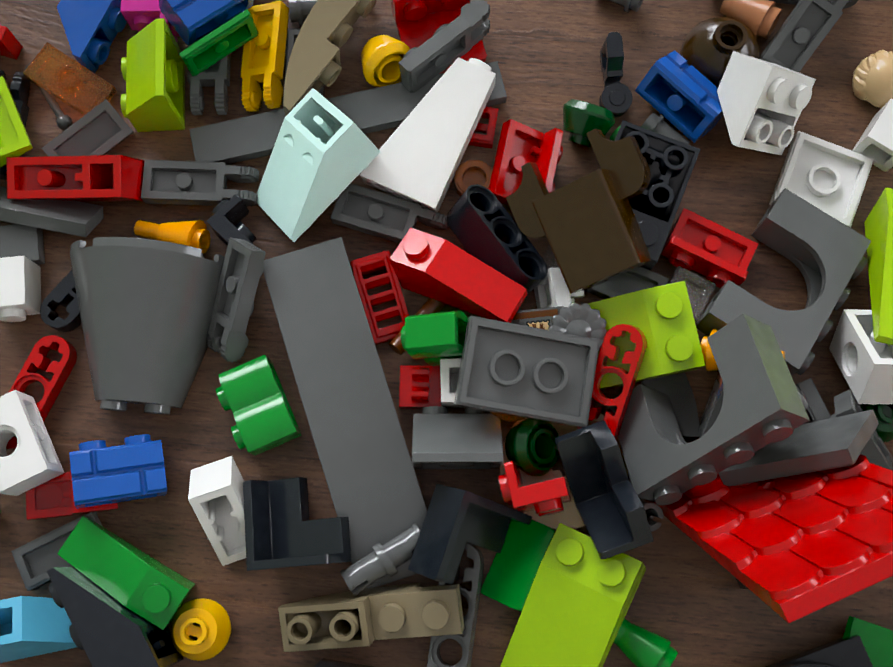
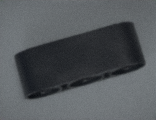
[447,184,548,295]

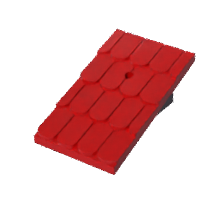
[654,454,893,623]

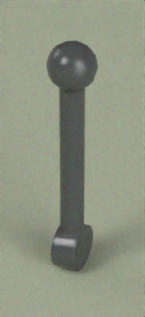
[24,63,73,130]

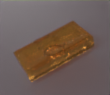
[23,42,117,115]

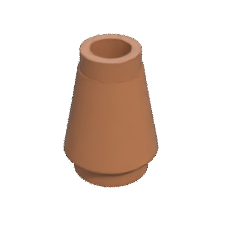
[720,0,783,39]

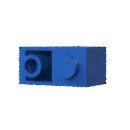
[57,0,127,76]

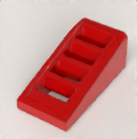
[350,250,409,345]

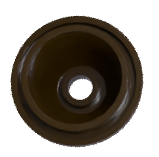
[680,17,760,88]

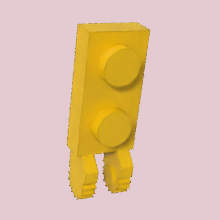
[240,1,289,112]

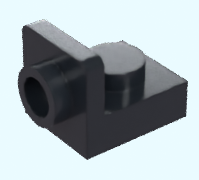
[206,194,257,246]

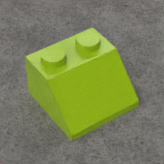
[120,18,185,132]

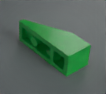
[57,516,195,630]

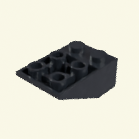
[615,120,701,270]
[47,567,184,667]

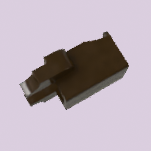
[506,129,652,294]

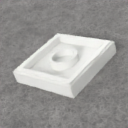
[769,131,874,228]

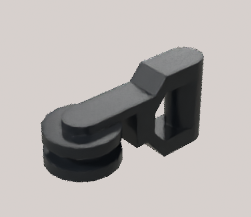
[599,32,633,118]

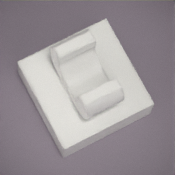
[534,267,585,309]

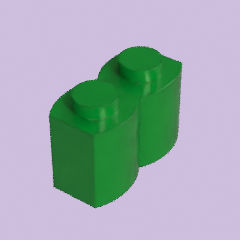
[401,310,468,366]
[216,355,302,456]

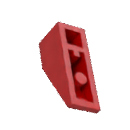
[6,155,145,202]
[389,227,528,323]

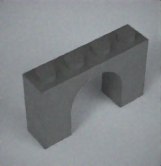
[696,188,871,376]
[609,313,809,505]

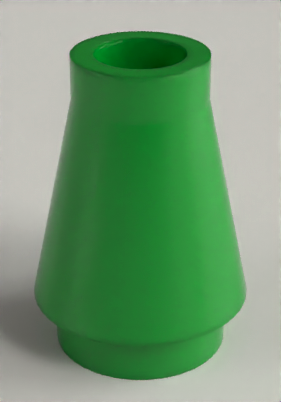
[613,618,678,667]

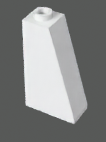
[360,57,496,213]

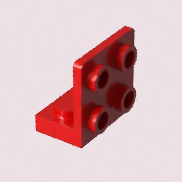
[391,0,487,74]

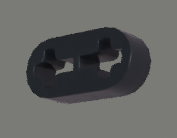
[40,270,81,332]

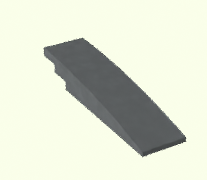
[263,237,427,589]

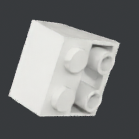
[717,51,816,155]

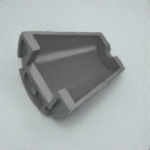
[70,237,225,415]

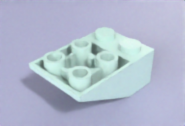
[257,88,381,242]

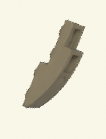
[283,0,377,117]
[278,583,465,652]

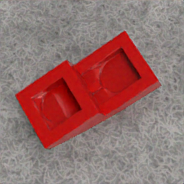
[25,470,118,521]

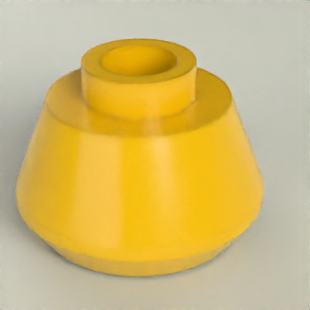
[361,35,410,87]
[171,598,231,661]

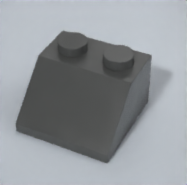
[412,406,503,469]

